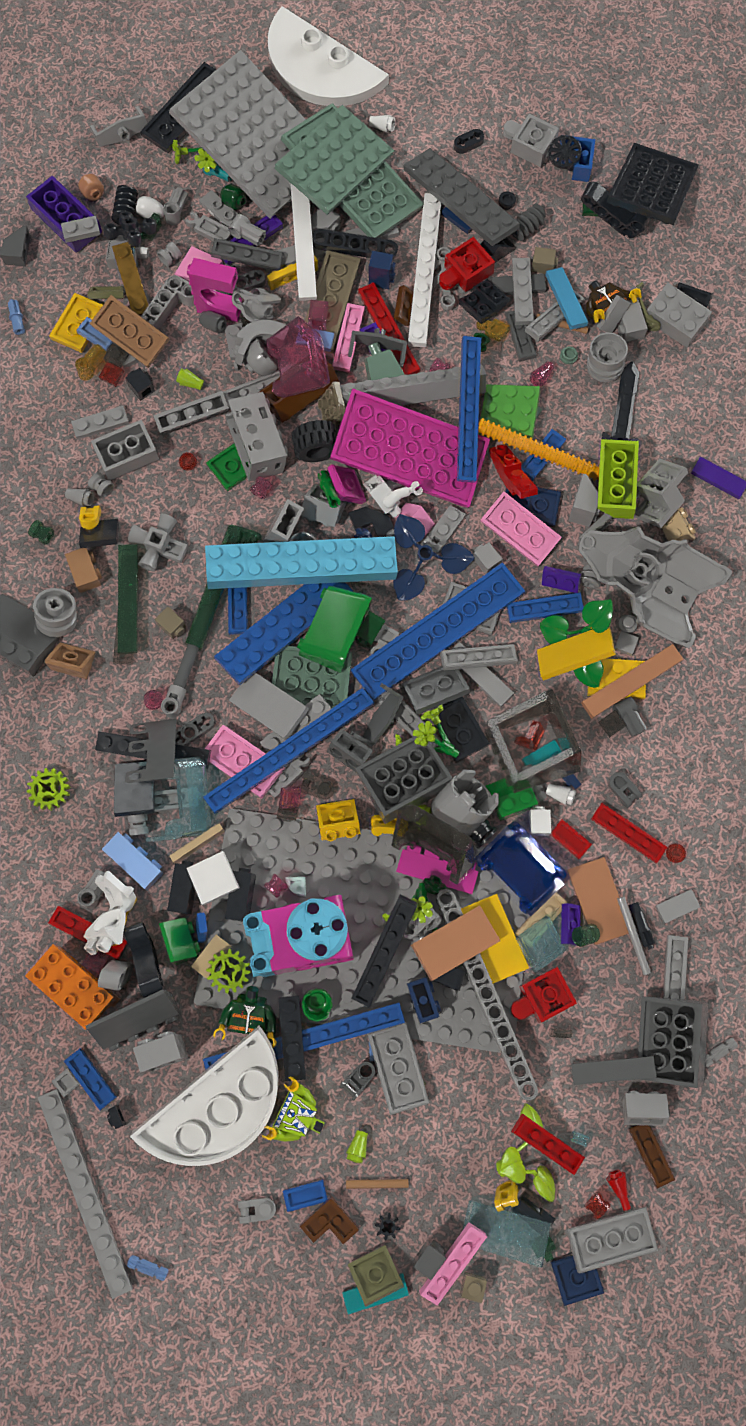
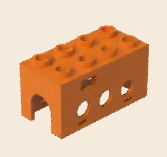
[25,944,120,1030]

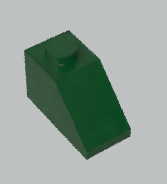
[355,611,386,648]

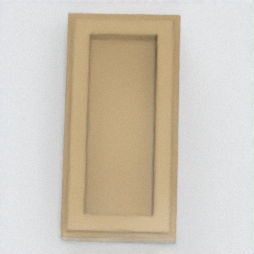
[191,934,232,979]

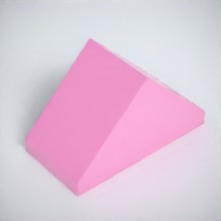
[396,503,435,537]

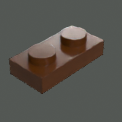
[394,285,414,326]

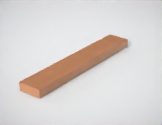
[581,644,684,719]

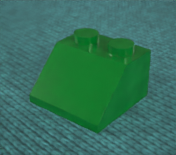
[485,772,538,821]
[159,918,201,965]

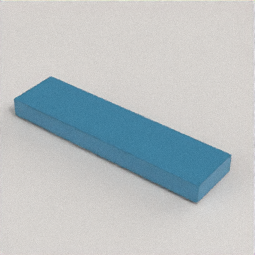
[545,267,588,330]

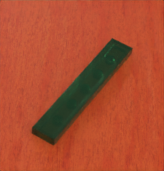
[117,544,138,654]

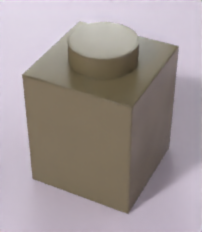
[531,247,558,274]
[155,607,186,639]
[460,1272,487,1303]

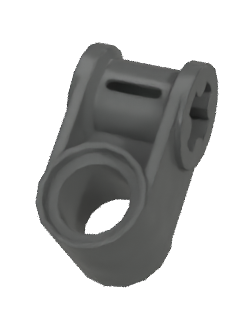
[339,1061,376,1101]

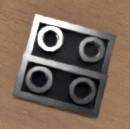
[459,279,510,324]

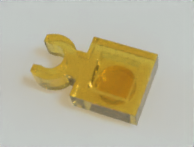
[476,319,510,342]

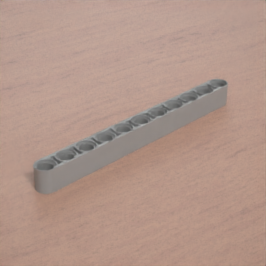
[436,889,538,1100]

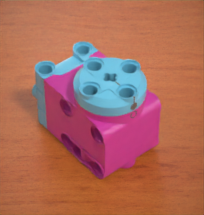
[243,895,354,977]

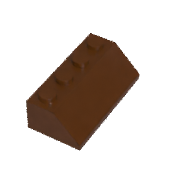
[258,353,339,423]

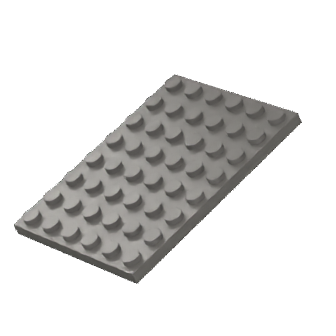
[169,50,306,219]

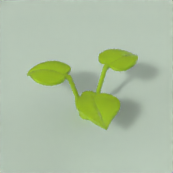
[496,1103,555,1202]

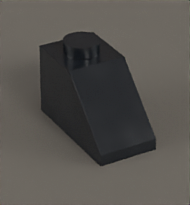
[480,237,516,263]

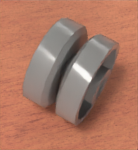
[33,588,77,637]

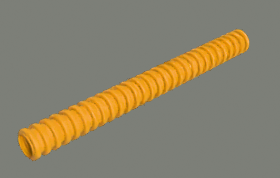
[478,418,600,483]

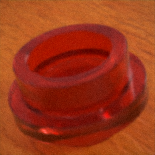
[179,452,197,471]
[666,843,686,863]

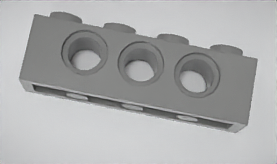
[153,391,229,435]

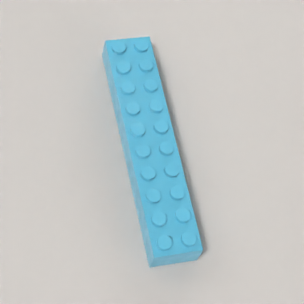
[205,536,398,589]

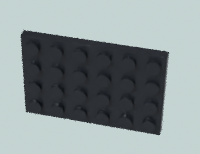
[606,143,699,226]

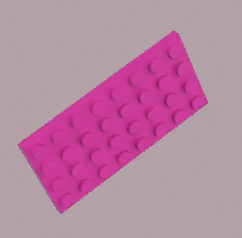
[330,388,490,508]

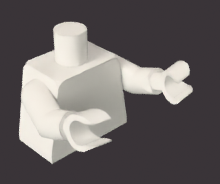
[363,475,423,517]

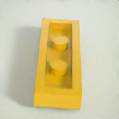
[267,255,319,290]

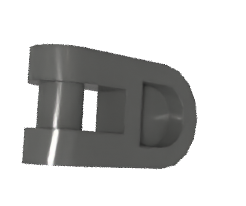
[608,772,642,808]

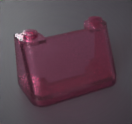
[266,316,330,398]

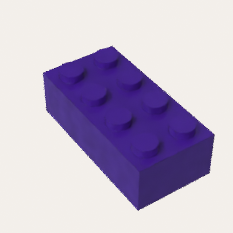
[26,175,102,253]

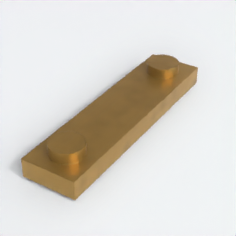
[112,242,148,315]

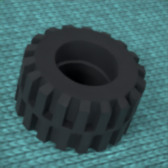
[292,420,338,462]

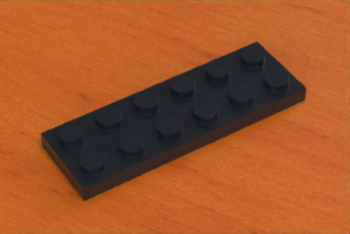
[140,62,216,153]

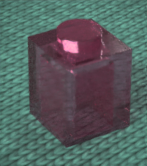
[308,300,329,330]

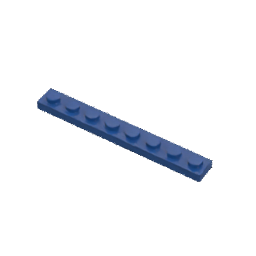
[457,336,481,483]

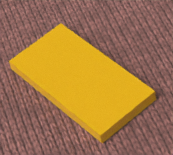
[537,626,616,681]
[461,894,529,984]

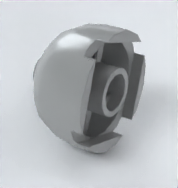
[245,339,280,376]

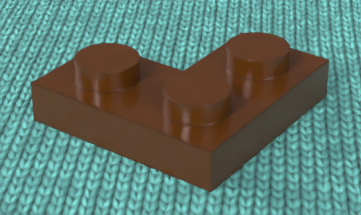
[300,1196,359,1245]

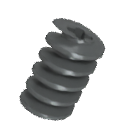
[512,203,546,241]

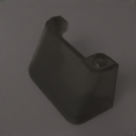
[391,804,476,885]

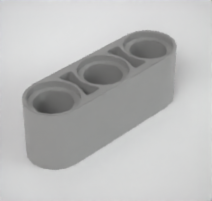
[98,959,133,991]

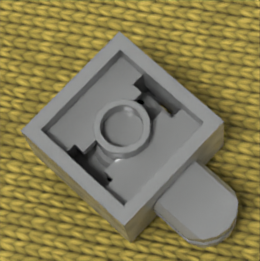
[503,114,559,167]

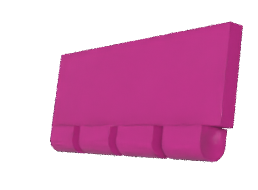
[396,843,479,894]

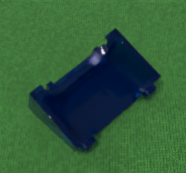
[475,821,570,916]

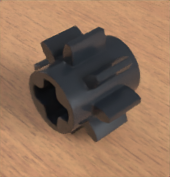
[375,1212,401,1241]

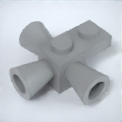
[128,514,188,572]

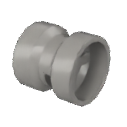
[157,242,182,267]
[88,472,114,498]
[127,814,149,835]

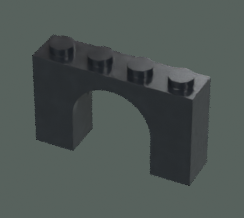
[167,860,256,922]

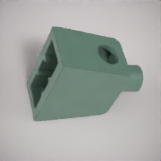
[364,342,404,380]

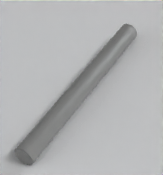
[617,896,651,975]

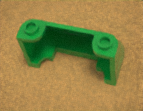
[297,585,372,673]

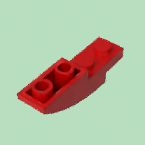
[489,444,538,499]

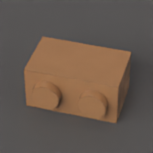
[65,548,102,593]

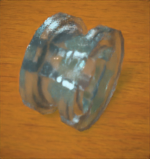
[569,1130,590,1147]

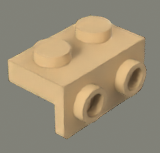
[662,507,696,541]

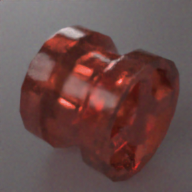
[584,1192,611,1219]

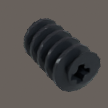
[111,185,139,226]

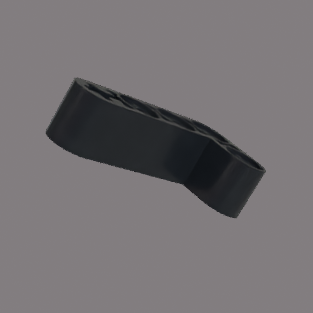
[581,181,650,238]
[123,921,164,998]

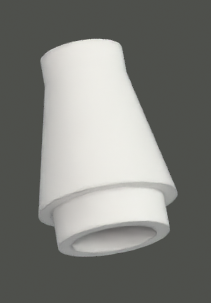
[369,115,395,133]
[546,783,576,805]

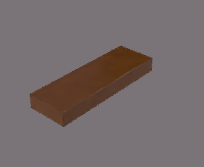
[628,1125,675,1189]

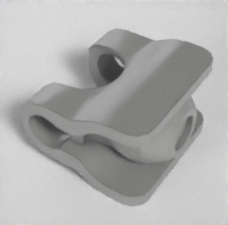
[232,288,281,322]

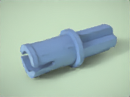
[8,299,25,335]

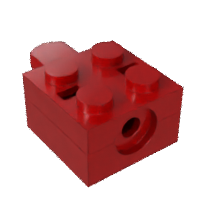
[439,236,495,292]
[511,966,577,1023]

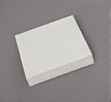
[187,851,239,905]

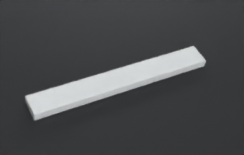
[290,183,317,301]

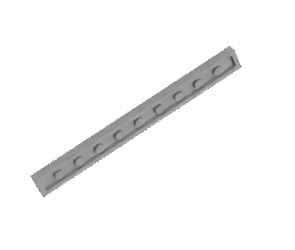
[38,1089,133,1299]

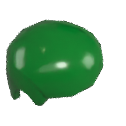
[301,988,332,1022]

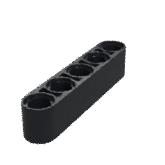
[312,229,398,260]

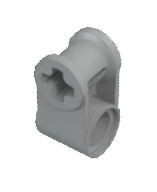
[404,908,441,942]

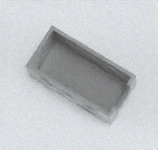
[225,392,288,481]

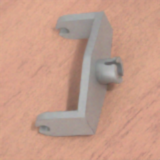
[90,106,147,147]

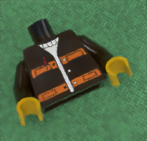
[586,280,642,323]

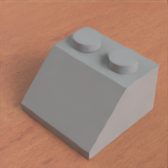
[568,474,600,527]
[300,483,347,527]

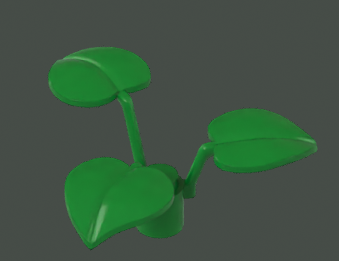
[540,599,613,688]

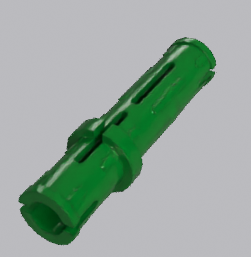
[317,470,341,508]

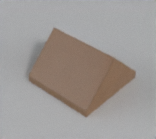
[45,642,96,679]

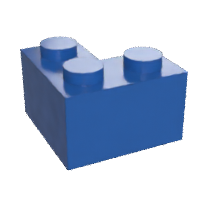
[557,136,596,182]

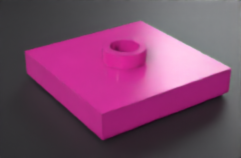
[327,464,366,504]

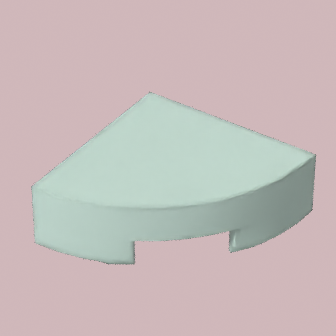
[285,877,306,897]

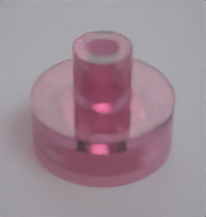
[143,690,163,710]

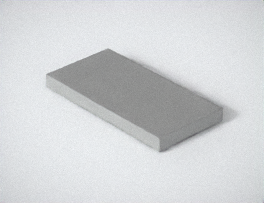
[229,673,309,740]
[367,1022,429,1115]
[566,1207,658,1273]

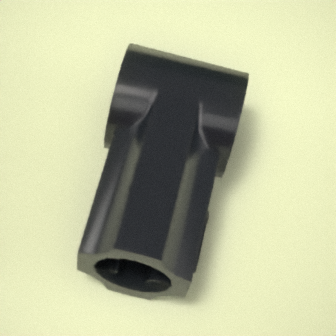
[511,1195,556,1237]

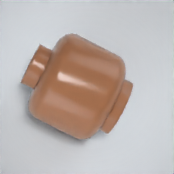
[78,174,104,201]

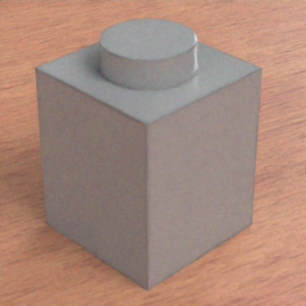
[474,542,503,574]

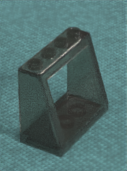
[485,689,582,793]

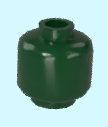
[220,183,247,210]

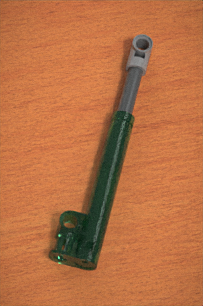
[161,525,263,719]

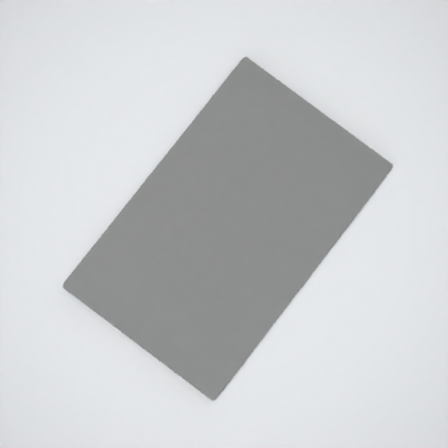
[194,809,537,1054]

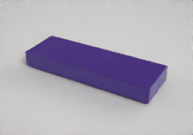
[691,456,746,500]

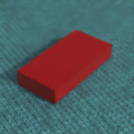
[550,819,592,859]

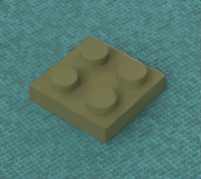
[347,1245,404,1307]

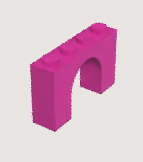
[187,258,242,322]

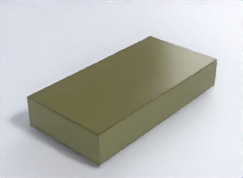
[88,286,126,299]

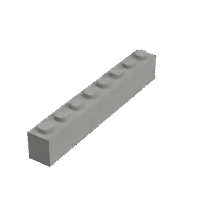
[340,364,486,408]

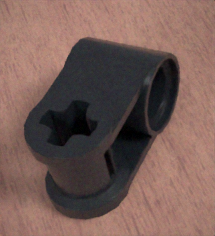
[425,967,466,991]

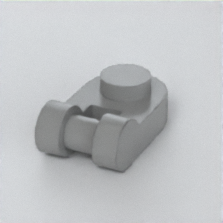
[238,1198,276,1224]

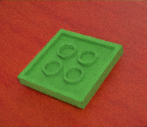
[479,384,541,439]

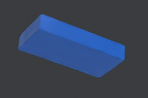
[195,913,208,943]
[283,1179,328,1212]

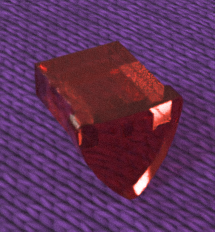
[514,720,545,751]

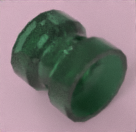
[28,520,55,545]
[572,923,600,947]

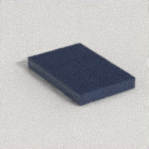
[505,487,561,527]

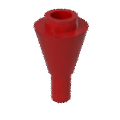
[606,1170,631,1211]

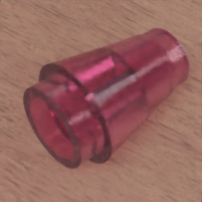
[530,361,554,386]

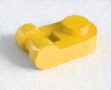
[79,505,101,530]
[370,815,407,836]
[494,1180,519,1212]

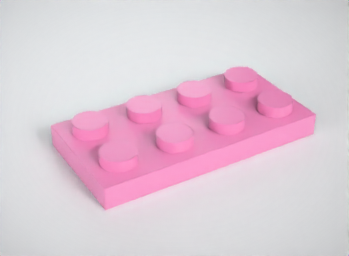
[480,492,562,567]
[205,725,285,799]

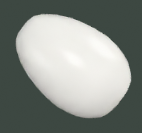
[136,196,164,219]

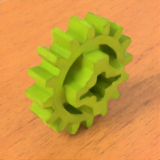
[26,768,71,811]
[206,949,250,994]

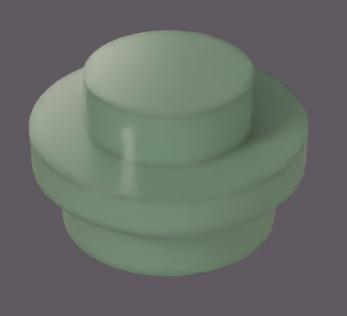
[560,346,578,364]

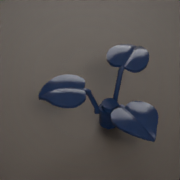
[393,514,474,601]

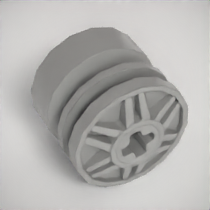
[586,332,628,382]

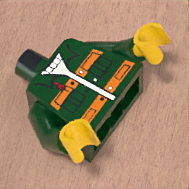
[213,986,277,1048]

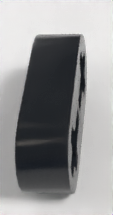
[454,129,484,154]

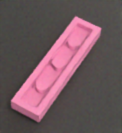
[332,303,365,373]
[419,1223,487,1306]

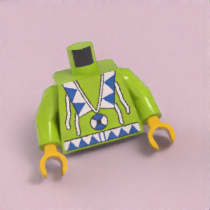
[262,1076,325,1142]

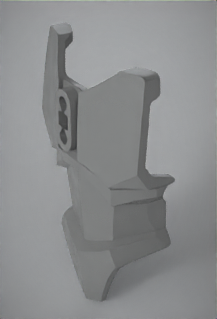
[578,527,732,648]

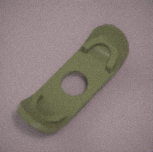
[636,282,661,331]

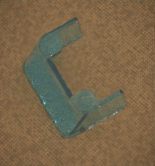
[139,757,211,842]

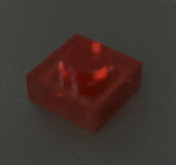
[99,362,124,387]

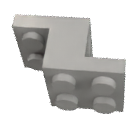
[634,458,688,528]

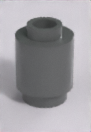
[199,310,227,334]

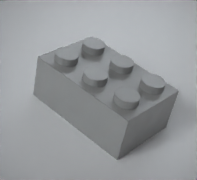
[647,283,712,348]
[91,420,159,480]
[133,1031,189,1073]

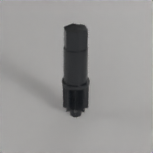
[628,902,655,950]

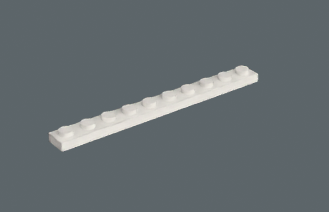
[408,193,442,347]

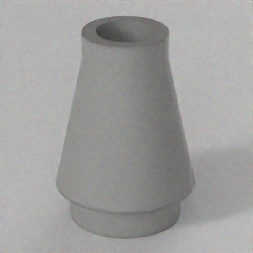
[65,488,94,507]

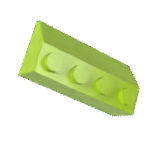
[597,439,639,519]

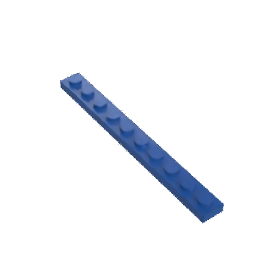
[203,688,374,814]
[203,1002,405,1070]

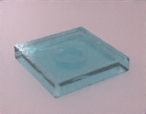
[516,916,566,973]

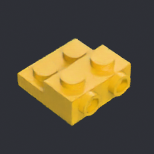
[316,799,361,842]

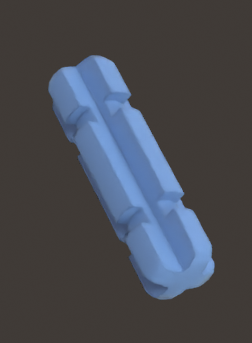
[127,1255,168,1281]

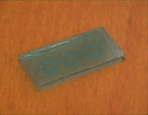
[462,1200,551,1268]

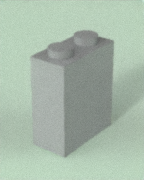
[262,499,304,543]

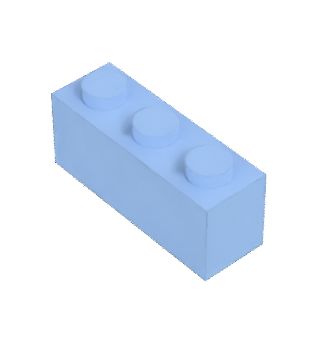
[102,832,164,891]

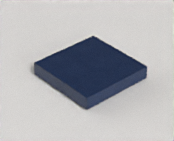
[550,1255,604,1306]

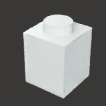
[529,807,551,836]

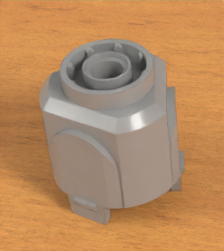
[431,769,498,837]

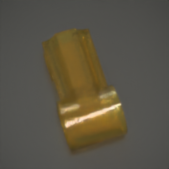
[75,344,107,381]

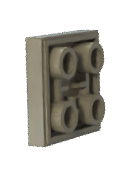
[318,382,346,427]

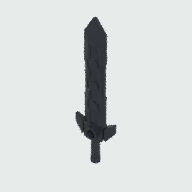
[601,361,639,441]

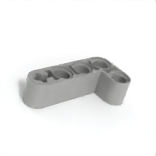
[141,275,195,330]

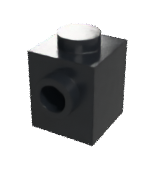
[125,368,155,401]

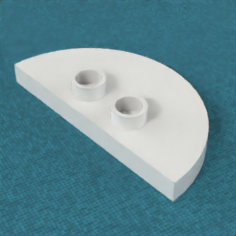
[268,6,389,106]
[130,1026,279,1166]

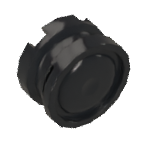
[468,819,497,849]

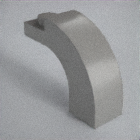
[234,320,289,366]

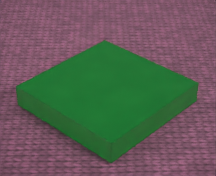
[206,443,249,492]

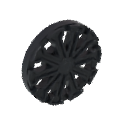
[548,135,581,169]

